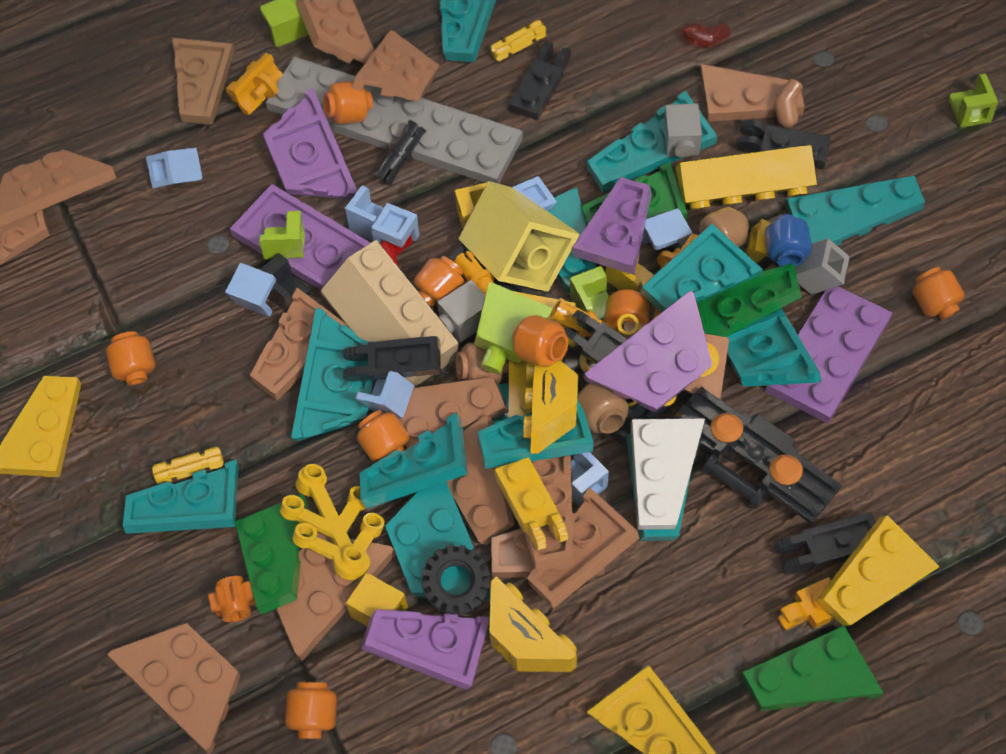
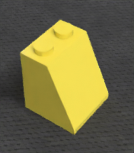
[459,181,580,292]

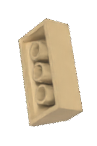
[321,240,458,387]

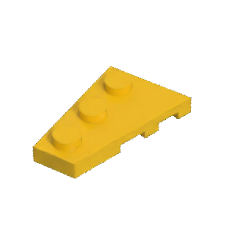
[0,376,81,477]
[817,515,940,626]
[587,666,716,754]

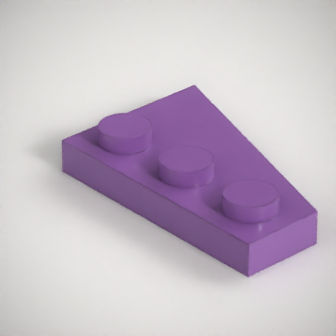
[572,177,652,275]
[361,610,490,690]

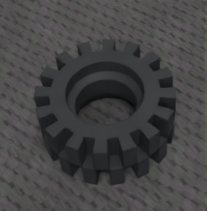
[422,544,490,616]

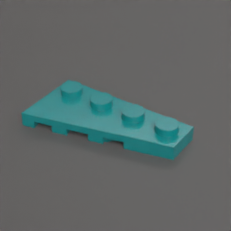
[786,176,925,246]

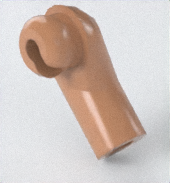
[774,78,803,128]

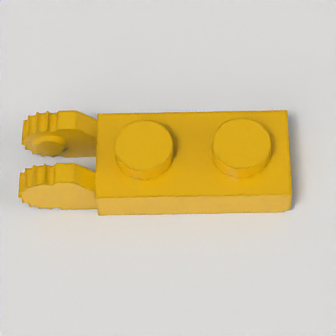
[495,457,568,550]

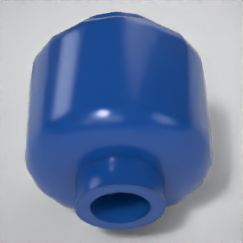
[765,214,812,267]

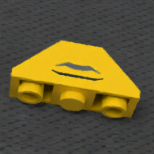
[524,360,578,454]
[490,576,577,672]

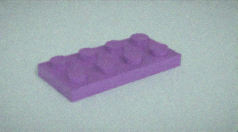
[230,184,370,290]
[765,286,893,424]

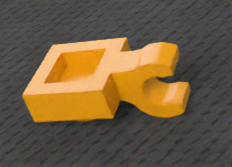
[777,577,835,631]

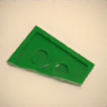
[582,162,687,227]
[696,263,802,337]
[235,494,307,614]
[742,626,884,711]

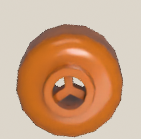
[323,81,373,125]
[414,256,465,308]
[912,266,965,320]
[604,289,650,329]
[512,315,568,367]
[106,331,156,385]
[356,410,410,463]
[285,682,337,739]

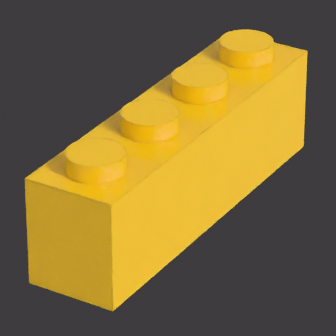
[675,145,817,210]

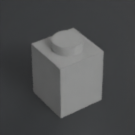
[664,104,702,157]
[795,238,850,295]
[438,280,485,343]

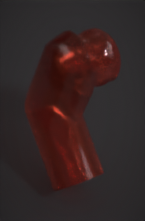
[682,23,731,48]

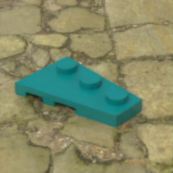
[640,224,763,313]

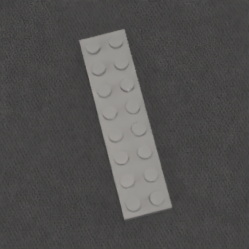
[266,57,523,184]

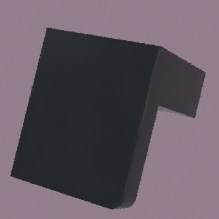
[261,253,311,312]

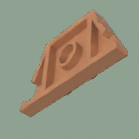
[296,0,375,64]
[352,30,440,101]
[0,149,116,227]
[277,533,396,662]
[107,623,241,754]

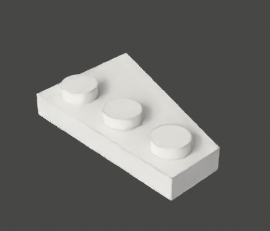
[631,419,705,530]

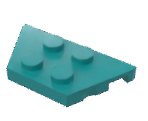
[291,308,375,441]
[727,308,822,387]
[385,482,491,601]

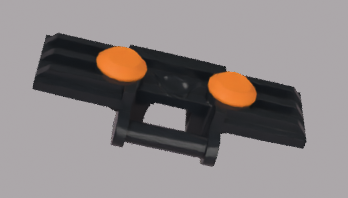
[672,386,843,524]

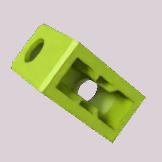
[474,282,553,374]

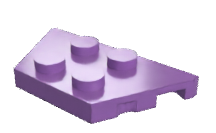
[263,88,357,199]
[583,290,712,412]

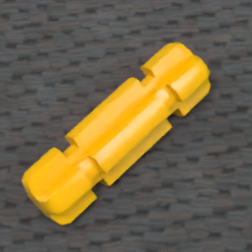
[490,20,546,62]
[152,447,224,485]

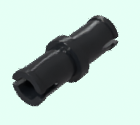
[374,119,427,185]

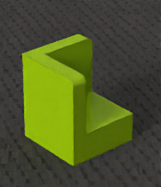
[260,0,309,47]
[949,73,998,128]
[259,211,305,259]
[570,266,609,321]

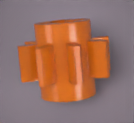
[208,576,256,623]

